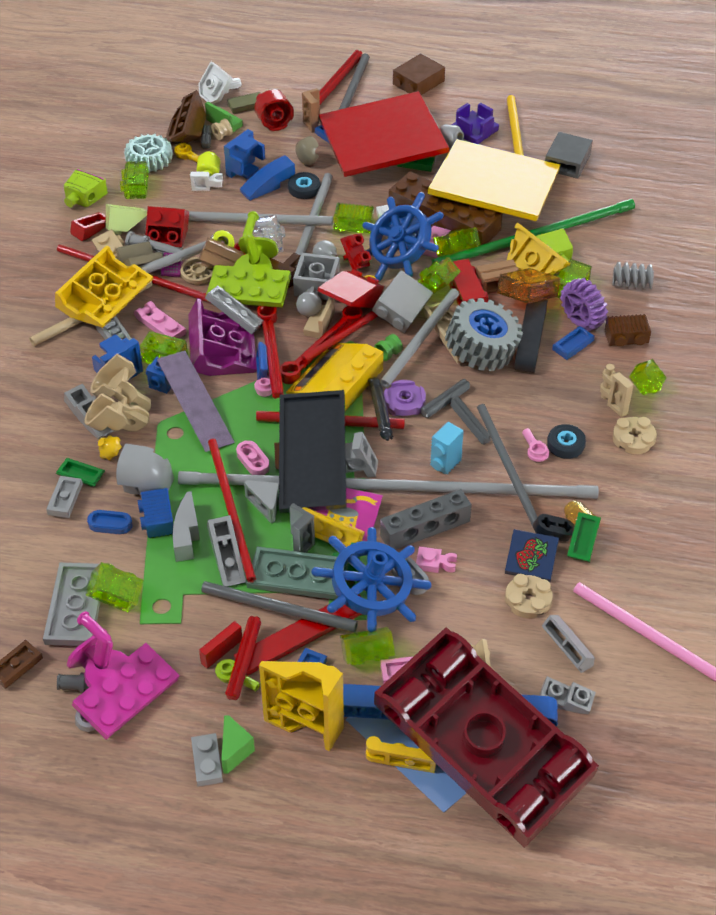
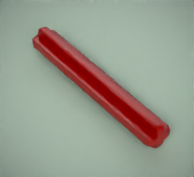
[225,616,261,701]

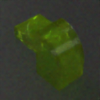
[433,227,481,257]

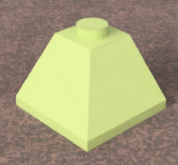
[106,204,147,235]

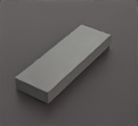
[205,285,263,334]

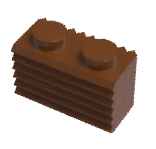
[604,314,651,347]

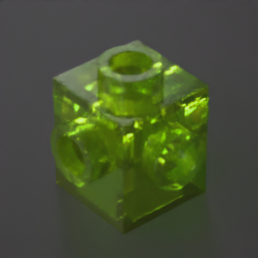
[629,359,667,395]

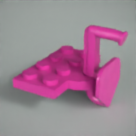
[67,611,180,740]

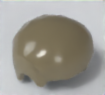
[295,136,319,166]

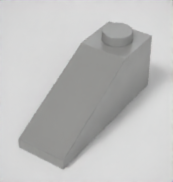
[207,515,246,587]

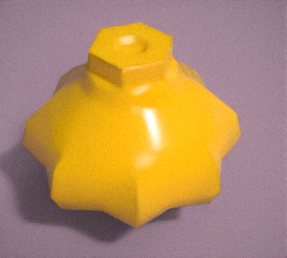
[98,435,122,460]

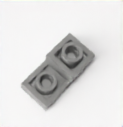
[539,676,596,714]

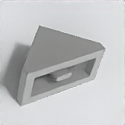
[244,480,279,523]

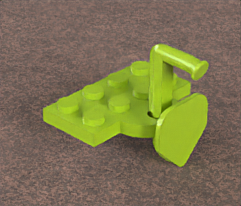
[206,211,291,308]

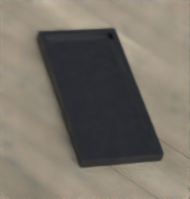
[279,390,347,513]

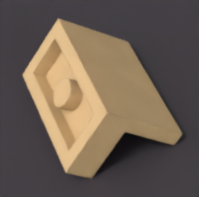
[303,297,335,338]

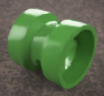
[374,334,403,361]

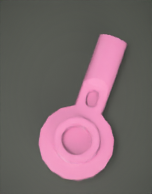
[254,375,272,397]
[522,428,549,462]

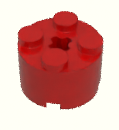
[254,90,294,131]

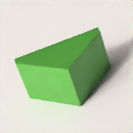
[221,715,255,773]

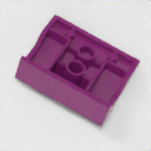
[188,298,257,376]

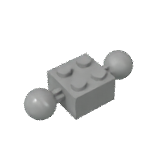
[293,240,340,317]

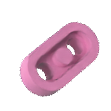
[236,441,270,475]

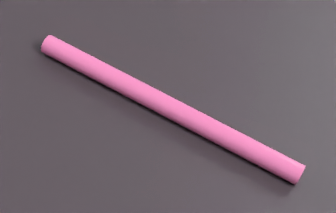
[573,582,716,681]

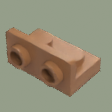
[302,88,320,133]

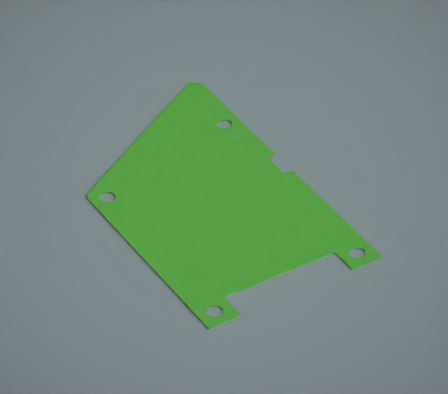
[140,341,367,625]

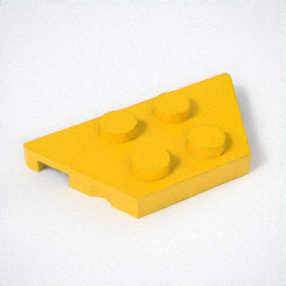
[506,222,571,285]

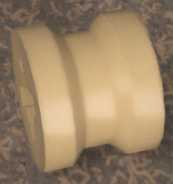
[211,119,233,140]

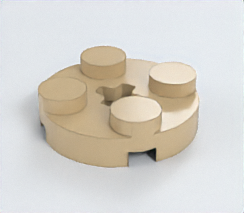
[613,417,657,454]
[505,574,553,619]

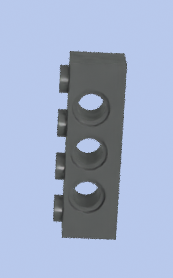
[380,489,472,550]

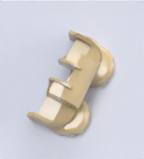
[85,354,151,431]

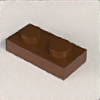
[0,640,43,689]

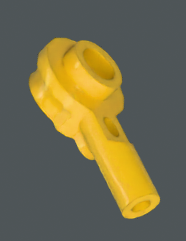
[174,143,199,162]

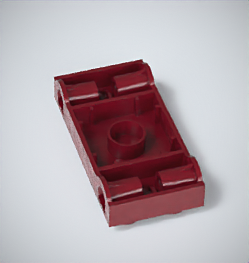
[374,627,599,848]

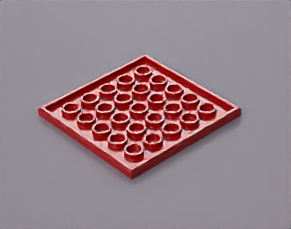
[319,91,449,177]

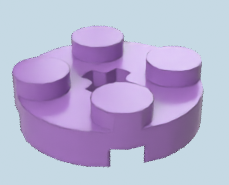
[384,380,426,416]

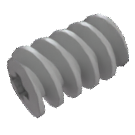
[612,262,654,289]

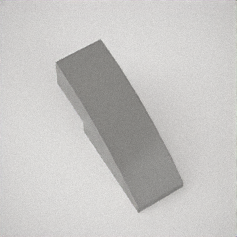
[64,383,114,440]
[173,491,200,562]

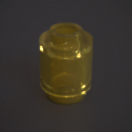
[564,500,596,525]

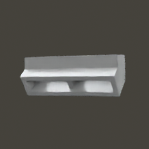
[542,615,595,673]

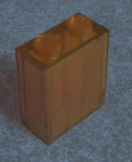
[498,268,560,304]

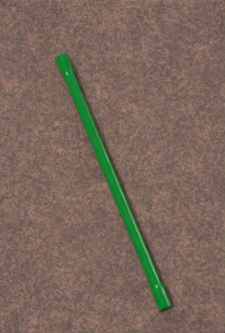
[432,199,635,270]

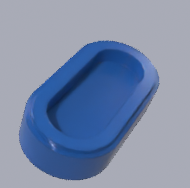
[87,510,133,534]

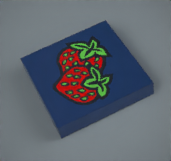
[505,529,559,582]

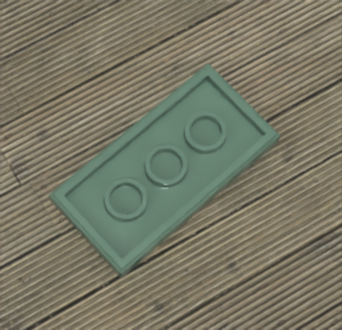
[246,546,347,600]

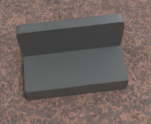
[290,503,315,553]

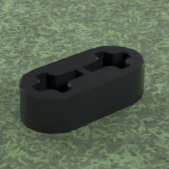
[533,514,575,542]

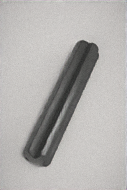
[421,379,470,418]
[450,397,491,445]

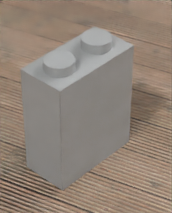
[372,270,433,333]

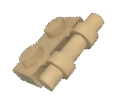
[600,364,634,417]

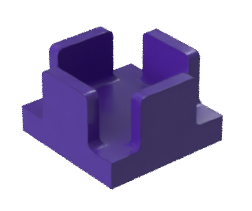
[451,103,499,144]

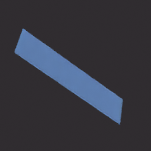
[345,717,466,812]

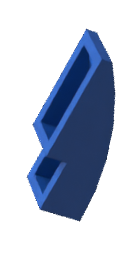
[240,155,295,201]

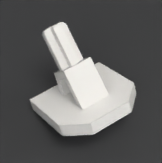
[199,62,242,104]

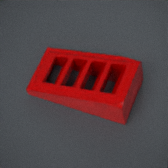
[70,212,106,241]

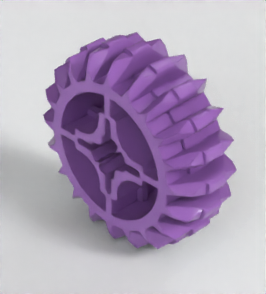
[560,278,608,331]

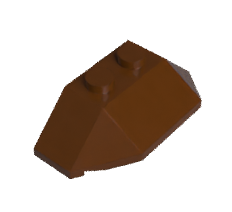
[166,90,207,143]

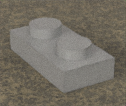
[46,476,83,518]
[191,733,223,787]

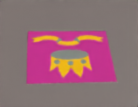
[316,488,383,541]

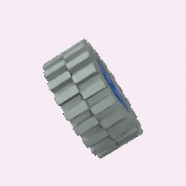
[445,298,523,371]

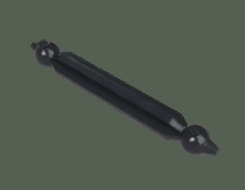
[368,377,394,441]

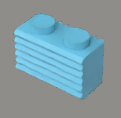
[430,422,463,474]

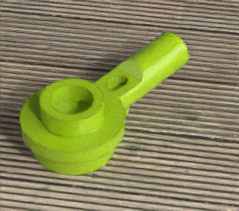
[215,659,260,692]

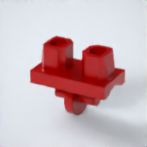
[340,233,372,270]

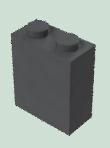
[545,132,593,179]

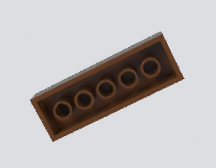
[389,171,503,247]

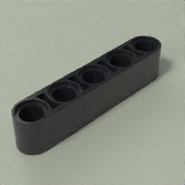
[514,297,548,373]

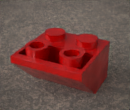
[145,206,189,247]

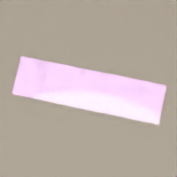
[157,351,235,452]

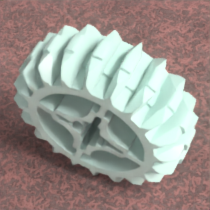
[124,134,173,173]

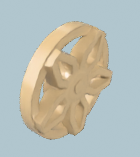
[180,257,214,286]

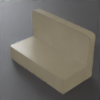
[116,241,163,267]

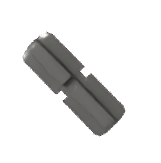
[201,125,212,149]

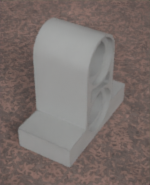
[346,432,378,478]

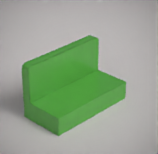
[205,102,243,132]

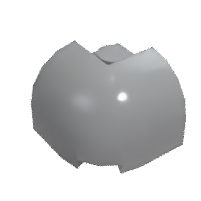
[116,444,174,500]

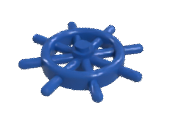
[362,192,444,281]
[311,527,432,632]

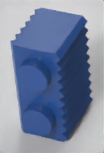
[137,488,174,538]

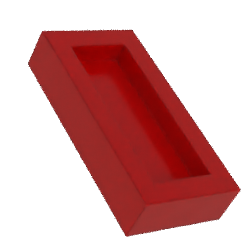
[199,621,242,669]

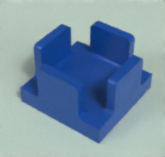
[224,129,265,179]
[92,335,143,380]

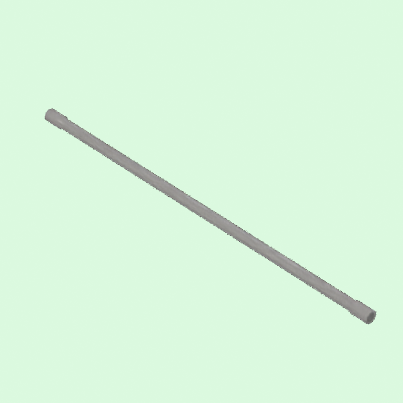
[178,471,599,499]

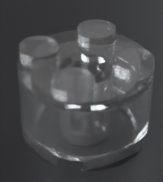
[253,214,285,253]

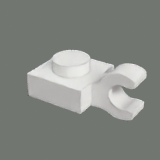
[190,172,223,191]

